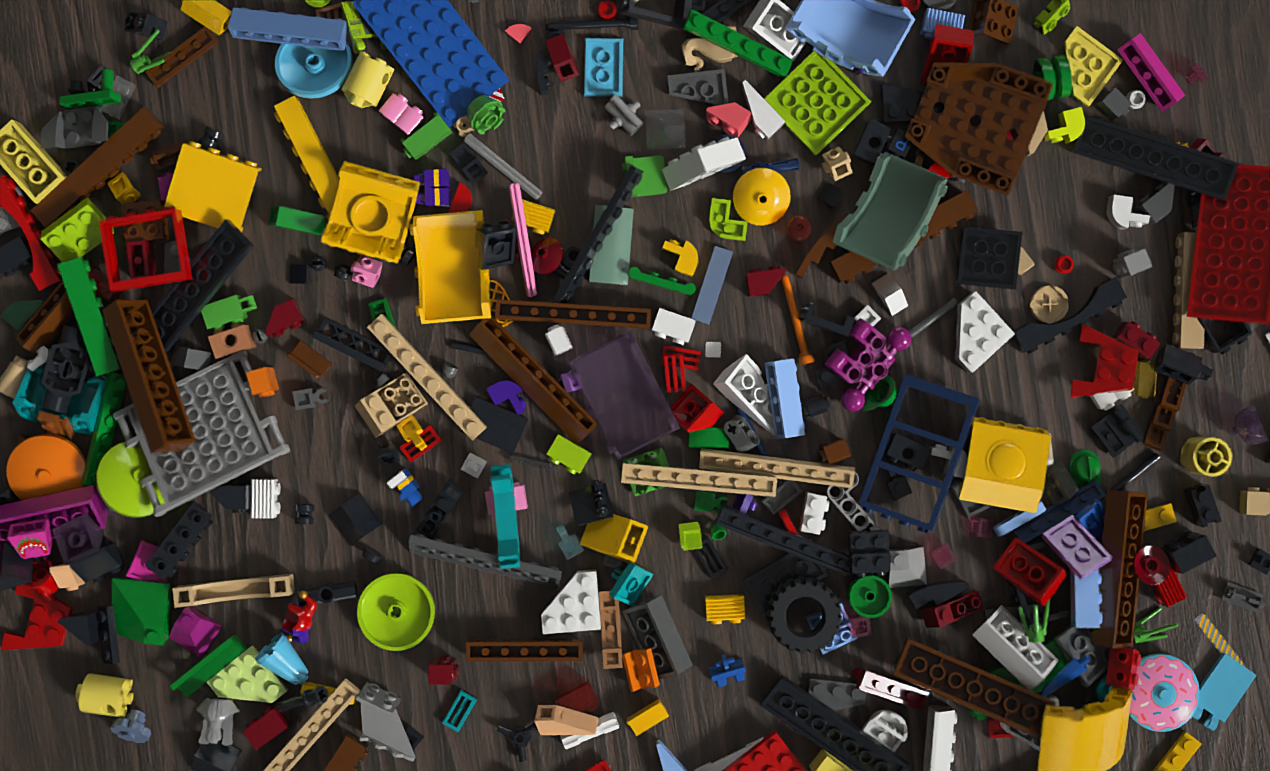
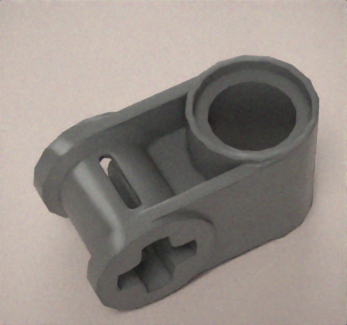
[724,415,759,453]

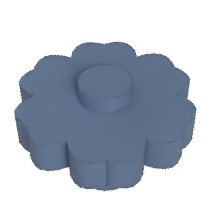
[110,710,151,743]

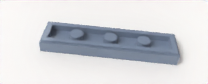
[691,246,733,325]

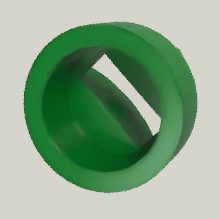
[710,524,727,540]

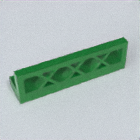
[170,634,247,698]

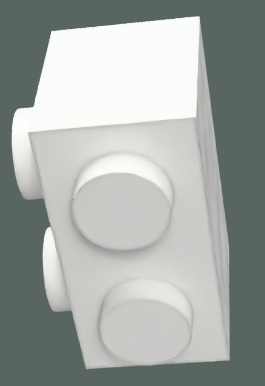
[652,308,696,345]
[799,492,829,535]

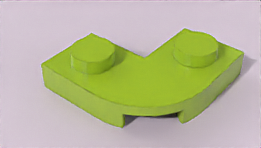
[709,198,748,241]

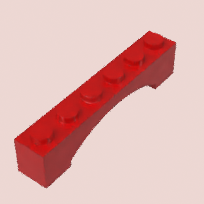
[0,175,63,291]

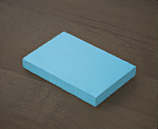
[584,38,623,97]

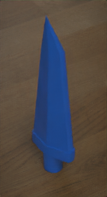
[1041,654,1091,697]

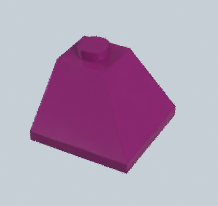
[169,606,222,658]

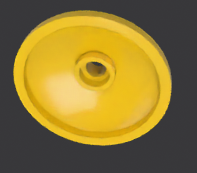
[733,168,790,225]

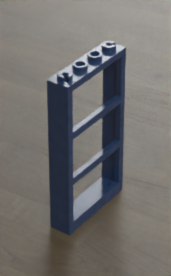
[858,374,980,534]

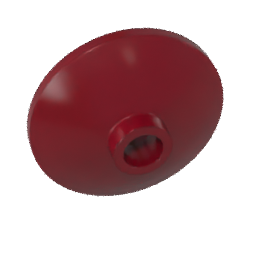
[531,237,564,274]
[1133,546,1170,585]

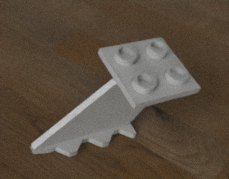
[356,682,415,761]

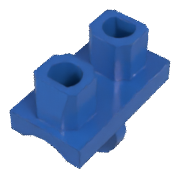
[709,654,746,687]

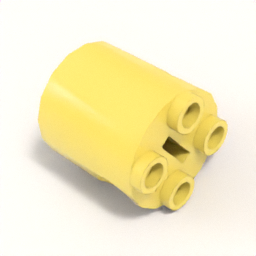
[341,51,394,109]
[1180,436,1232,477]
[75,673,133,718]

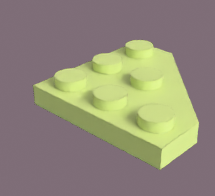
[207,645,289,703]

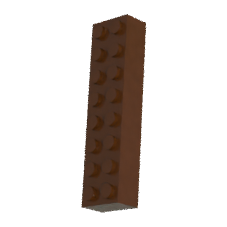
[102,300,196,454]
[1091,490,1148,648]
[892,639,1056,739]

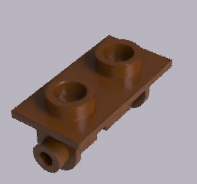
[150,139,188,171]

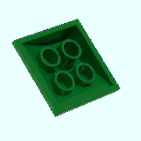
[112,578,171,645]

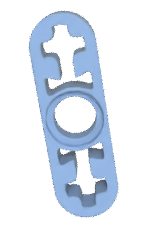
[993,501,1046,537]

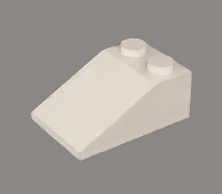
[743,0,807,61]

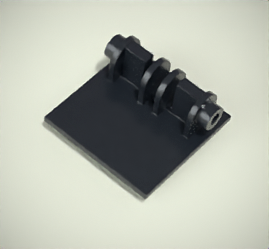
[569,480,614,527]

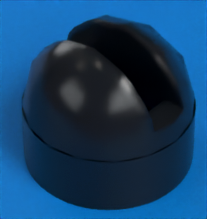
[310,256,327,271]

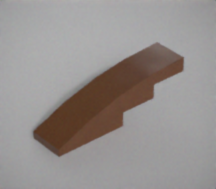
[794,213,849,279]
[1142,377,1186,451]

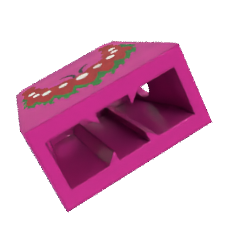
[7,518,52,563]

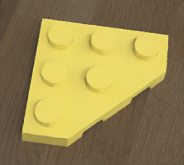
[1064,26,1123,108]

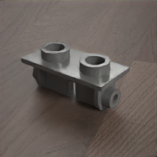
[1221,582,1265,613]

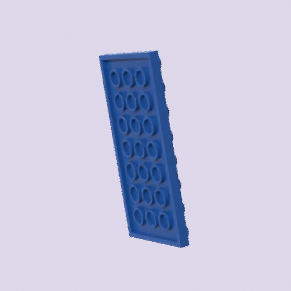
[352,0,509,128]

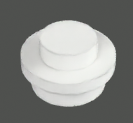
[1126,90,1146,109]

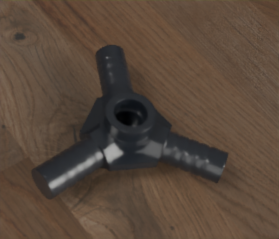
[497,722,538,762]

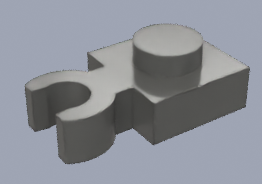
[292,388,329,410]

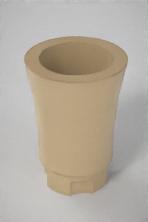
[0,355,29,399]

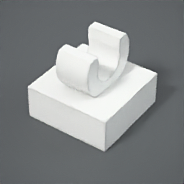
[461,452,487,479]

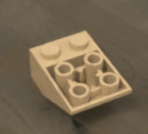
[355,372,428,438]

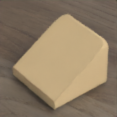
[1018,247,1035,275]

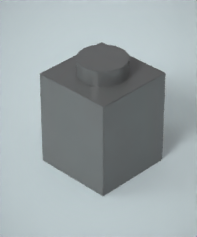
[1097,87,1132,120]

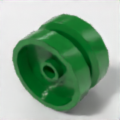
[1033,54,1072,100]
[846,573,892,618]

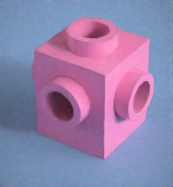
[351,255,382,288]

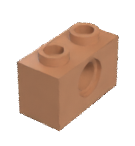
[208,322,256,359]

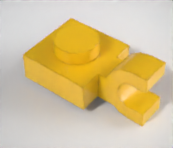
[396,415,427,451]

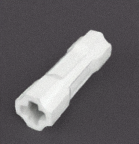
[560,712,619,749]

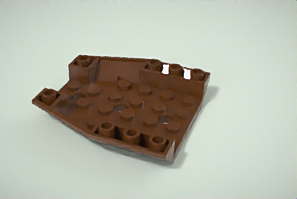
[905,63,1054,196]

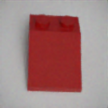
[920,24,974,85]
[992,537,1067,607]

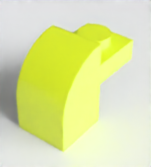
[1044,107,1085,144]

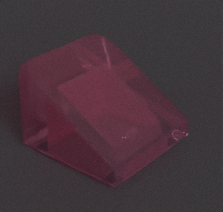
[968,517,994,538]
[850,616,872,638]

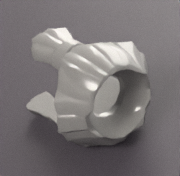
[196,697,240,746]

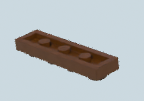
[145,27,219,88]

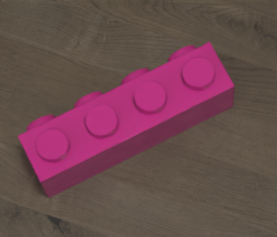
[1117,33,1185,112]

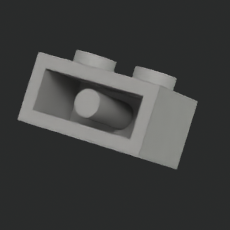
[1112,249,1153,278]

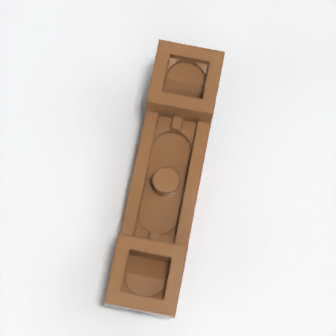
[599,591,623,669]

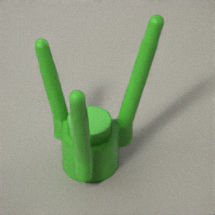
[130,29,173,74]
[1018,599,1050,642]
[1133,607,1178,644]

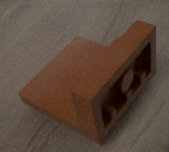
[968,0,1018,44]

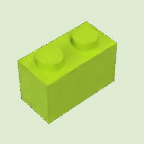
[547,434,592,475]

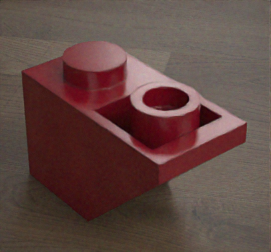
[546,33,579,82]
[746,265,786,297]
[265,299,306,338]

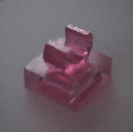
[1186,62,1209,84]

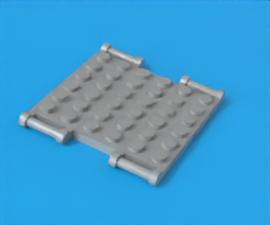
[113,350,290,517]

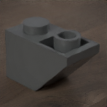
[1137,182,1174,225]

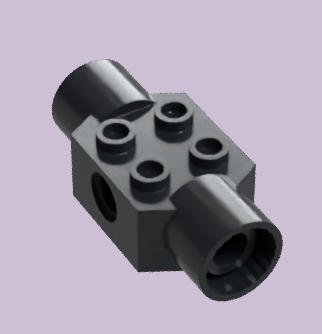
[39,326,90,415]

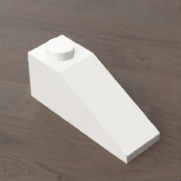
[741,80,785,140]

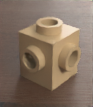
[822,147,852,181]

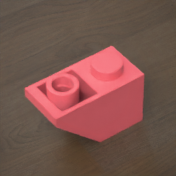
[706,102,751,138]

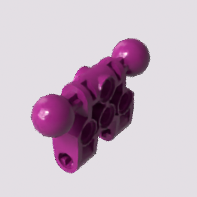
[825,318,912,412]

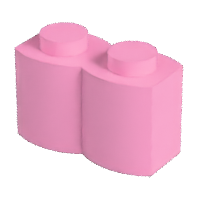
[379,93,424,137]

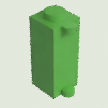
[400,112,453,160]

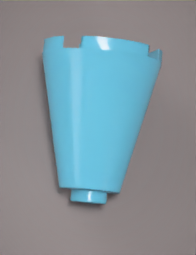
[255,632,309,685]

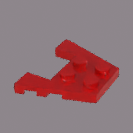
[1070,325,1139,398]
[0,584,72,650]

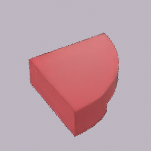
[505,24,532,44]

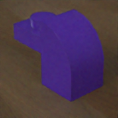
[486,381,527,415]

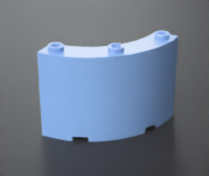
[785,0,915,77]

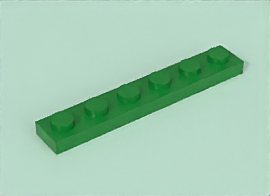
[683,10,793,79]
[81,372,127,487]

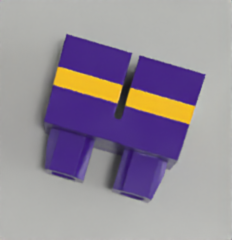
[414,169,451,207]

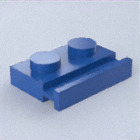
[1075,498,1105,540]

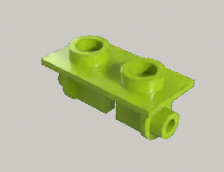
[1033,0,1070,35]

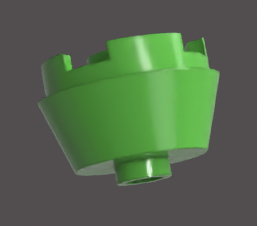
[467,95,505,134]

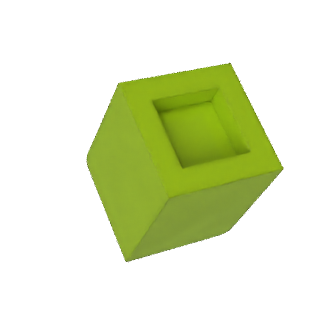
[679,522,702,551]

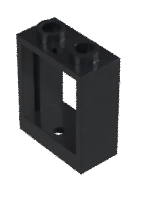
[1197,318,1252,354]

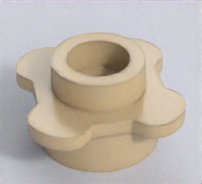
[453,114,474,137]

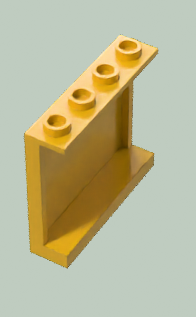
[164,141,262,232]

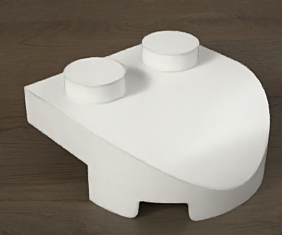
[861,710,908,752]

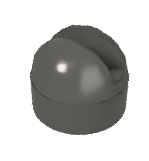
[252,328,269,344]
[442,363,458,379]

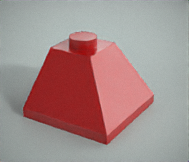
[666,384,724,432]

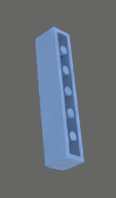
[228,7,349,51]

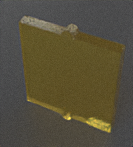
[1135,361,1157,398]

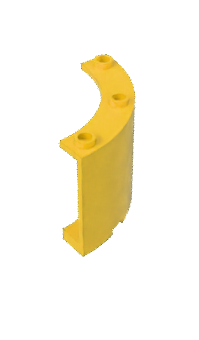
[410,210,491,324]
[1038,686,1133,771]

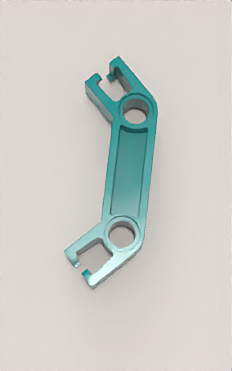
[491,464,520,569]

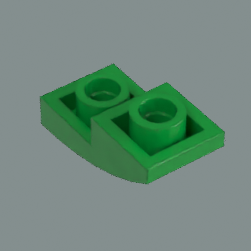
[688,428,729,449]

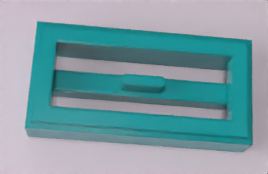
[442,689,478,732]

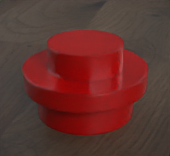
[1054,255,1074,274]

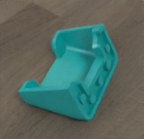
[13,364,105,436]

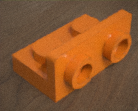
[622,648,660,692]

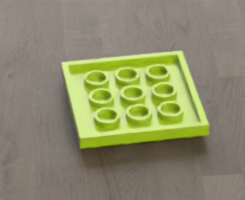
[764,51,871,156]

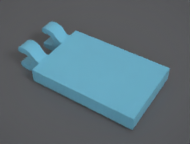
[1192,653,1257,731]

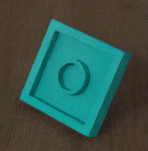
[609,562,654,606]

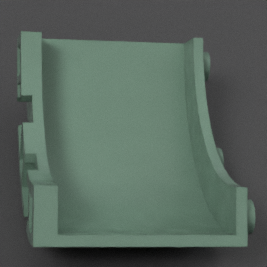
[832,152,948,271]

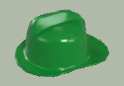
[861,375,899,411]
[1069,449,1101,491]

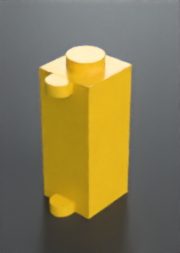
[181,0,232,35]

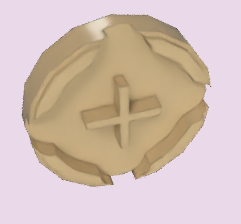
[1029,285,1069,324]

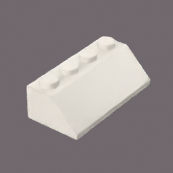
[973,605,1059,691]
[923,705,957,771]

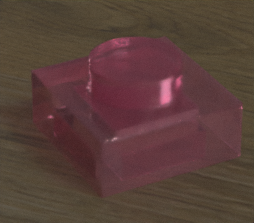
[929,542,957,569]

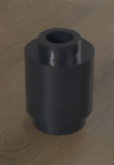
[801,394,830,418]

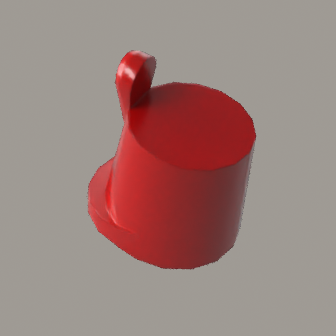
[25,559,59,603]

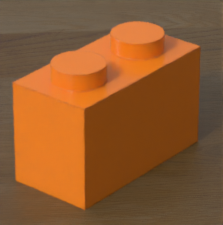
[246,367,279,398]

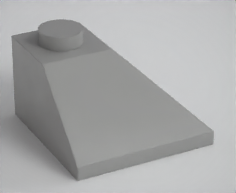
[887,546,927,588]

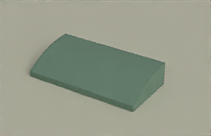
[589,205,634,286]

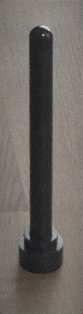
[546,17,638,30]

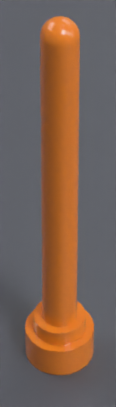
[781,275,815,365]

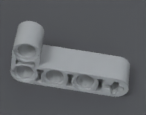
[825,472,880,531]

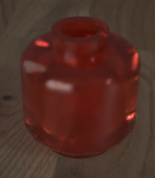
[786,216,812,242]

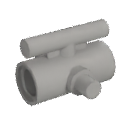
[605,94,644,136]

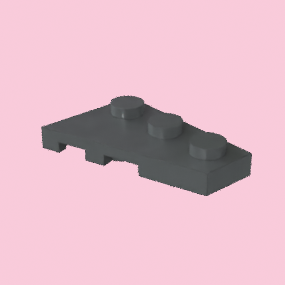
[667,69,729,106]
[808,678,867,711]

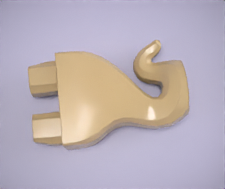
[681,25,737,72]

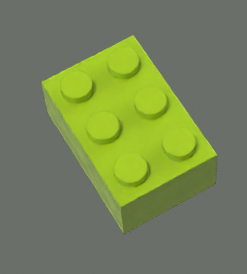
[41,197,114,262]

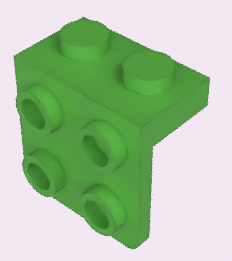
[622,155,667,198]

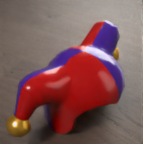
[281,591,317,644]

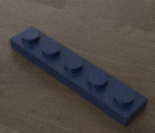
[1012,480,1106,544]

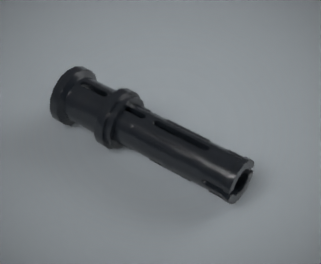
[277,686,328,713]

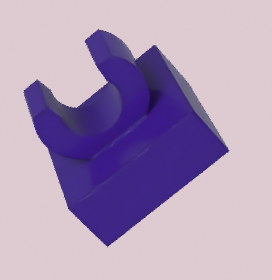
[733,493,758,514]

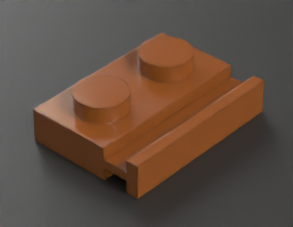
[38,411,75,441]

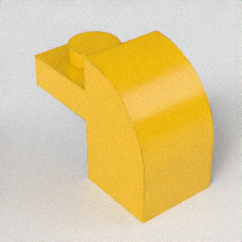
[662,239,698,277]

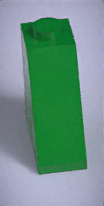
[268,206,326,235]

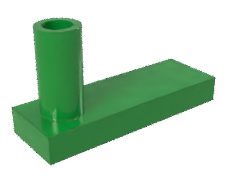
[60,69,121,109]

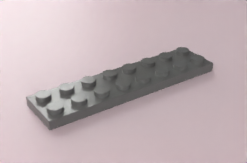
[409,534,562,589]

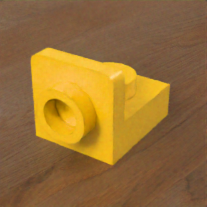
[107,172,141,204]

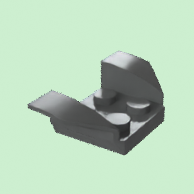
[41,106,108,149]

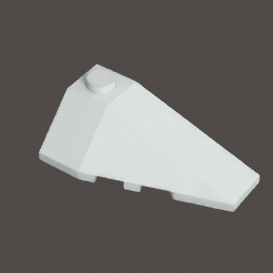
[713,354,775,435]

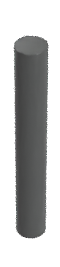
[909,298,958,338]

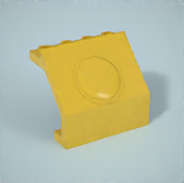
[321,161,420,263]
[958,417,1051,513]

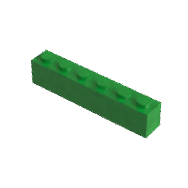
[58,257,121,376]

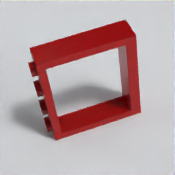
[99,206,192,292]

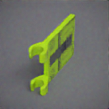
[341,1,387,54]

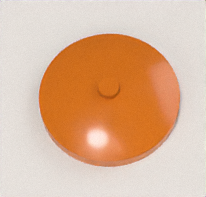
[7,434,86,501]

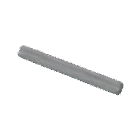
[464,133,542,200]

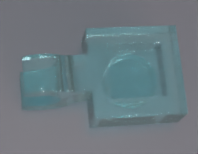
[556,524,584,560]

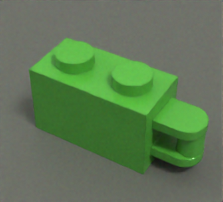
[201,295,257,331]

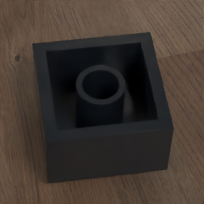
[1161,531,1217,574]

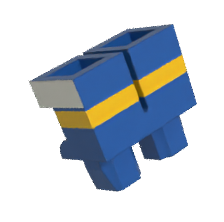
[387,468,423,507]

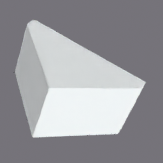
[872,274,908,316]

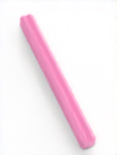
[508,183,537,297]

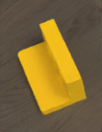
[626,699,669,736]

